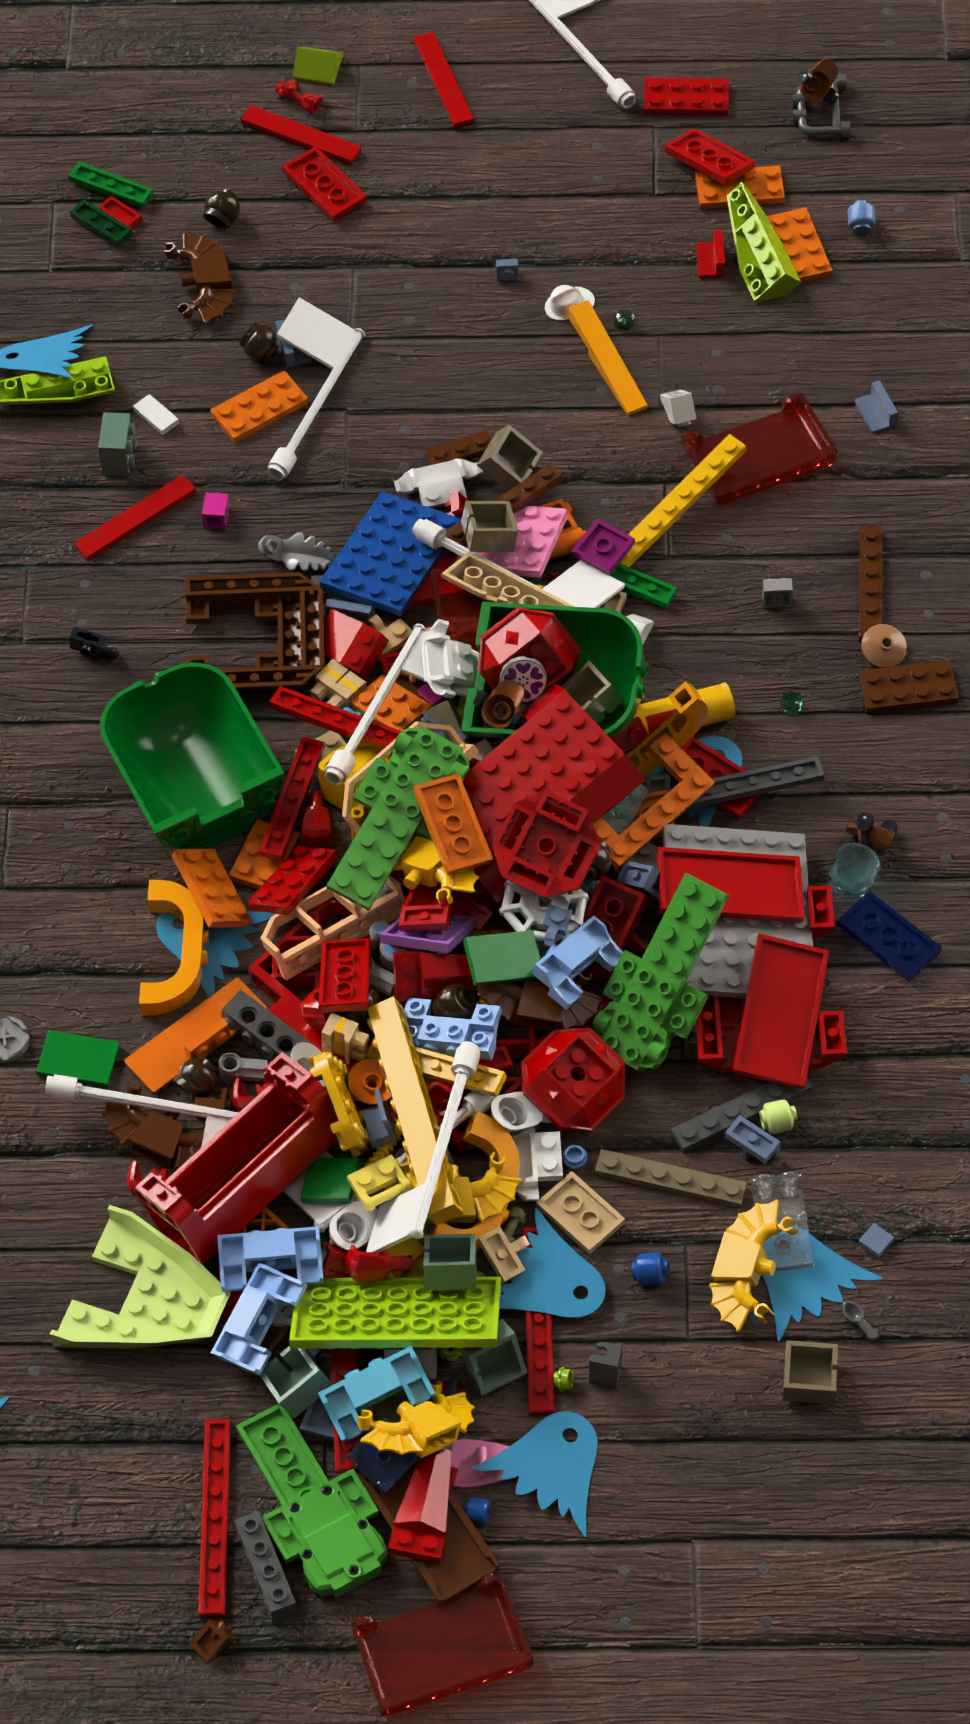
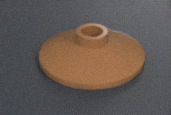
[861,624,907,668]

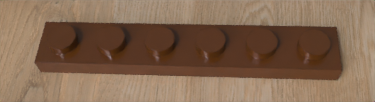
[446,464,564,546]
[859,526,882,642]

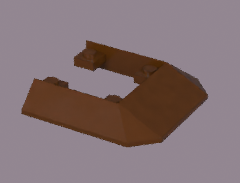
[185,572,324,690]

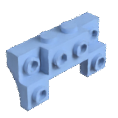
[532,916,623,1009]
[404,998,502,1060]
[217,1226,324,1292]
[211,1263,308,1376]

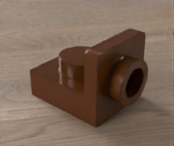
[194,1088,233,1119]
[189,1620,237,1662]

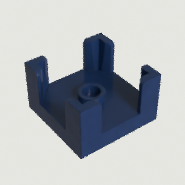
[346,1418,420,1495]

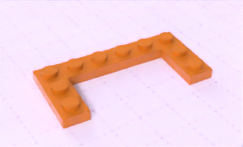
[594,733,715,869]

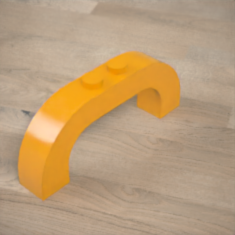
[626,681,708,778]
[139,880,209,1016]
[429,1111,519,1252]

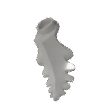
[258,532,335,571]

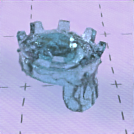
[828,843,881,898]

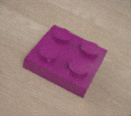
[572,519,636,576]

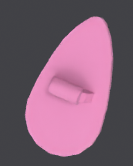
[451,1439,510,1488]

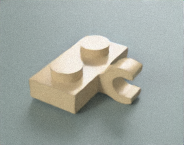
[369,615,413,662]
[477,1226,530,1284]

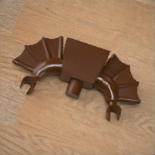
[164,233,236,325]
[477,973,604,1031]
[102,1080,205,1170]

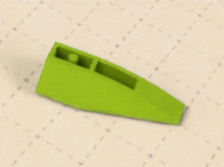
[727,182,801,303]
[0,356,115,406]

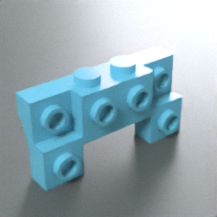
[318,1346,436,1443]

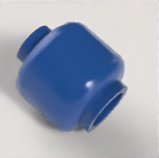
[632,1252,670,1286]

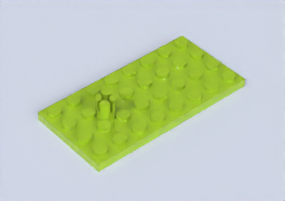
[289,1277,501,1349]

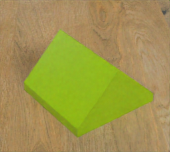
[293,47,343,86]

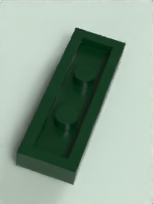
[70,199,133,247]

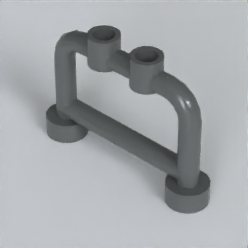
[792,74,850,139]

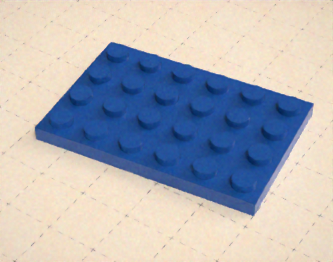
[319,491,462,616]

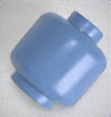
[847,200,876,234]

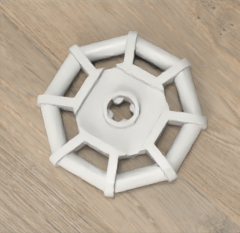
[499,880,589,945]

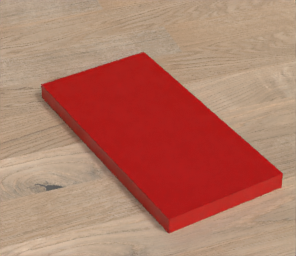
[656,847,805,923]
[732,933,829,1089]

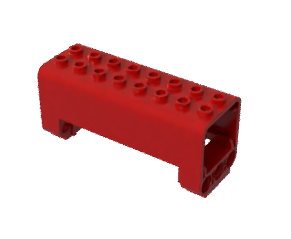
[133,1052,339,1266]

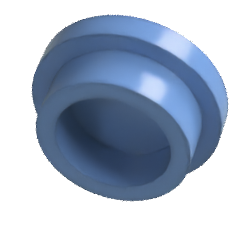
[562,1145,587,1169]

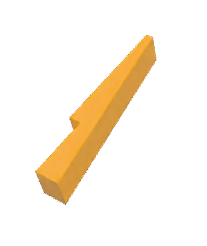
[569,300,648,416]

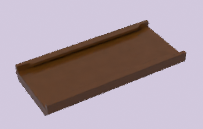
[358,1459,500,1605]

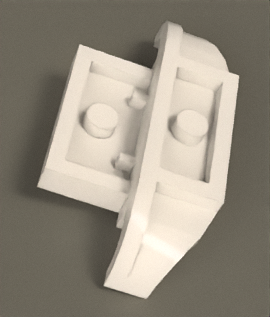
[394,459,483,508]
[421,619,475,699]
[511,1126,563,1201]

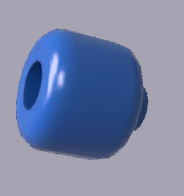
[463,1497,491,1525]

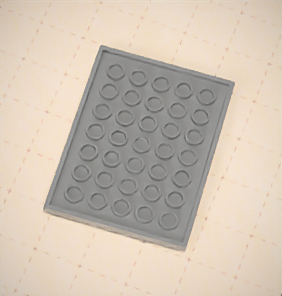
[662,824,813,998]

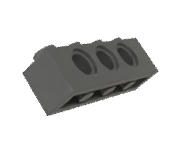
[221,989,313,1060]
[234,1511,297,1624]

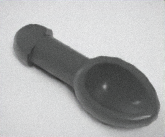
[842,1301,879,1342]

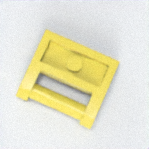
[347,1154,413,1213]

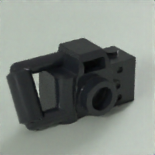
[69,627,120,658]

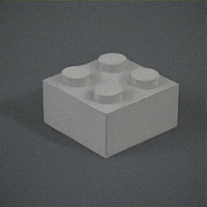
[762,578,793,608]

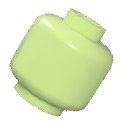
[759,1100,797,1134]

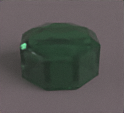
[614,309,634,331]
[780,691,804,715]

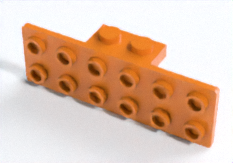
[124,978,267,1094]

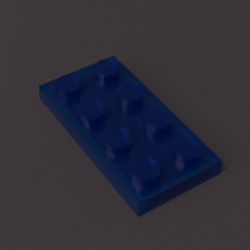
[837,890,942,982]

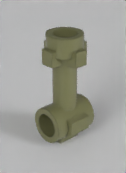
[503,1207,526,1243]

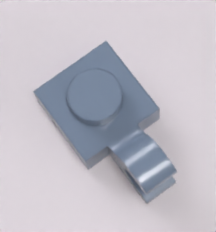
[542,904,573,947]

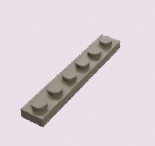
[595,1149,747,1208]

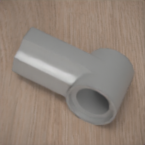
[370,959,394,997]
[219,1053,268,1084]

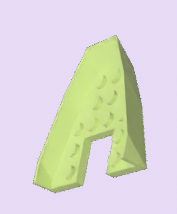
[50,1205,231,1349]

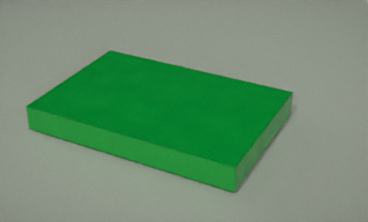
[463,930,541,986]
[36,1030,120,1088]

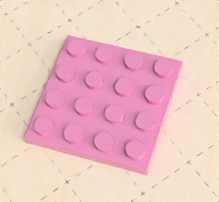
[455,506,568,578]

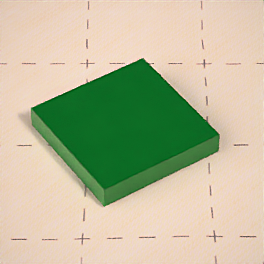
[300,1158,360,1204]

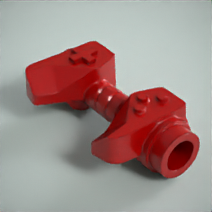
[275,79,324,114]

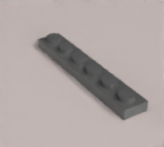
[687,756,825,810]
[671,1078,813,1153]

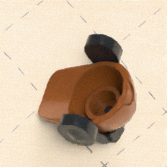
[797,58,839,104]
[473,679,524,729]
[846,812,898,857]

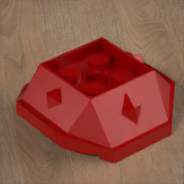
[478,607,581,705]
[492,790,602,899]
[519,1028,625,1134]

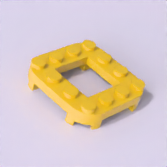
[307,1051,373,1158]

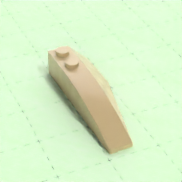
[441,552,575,607]

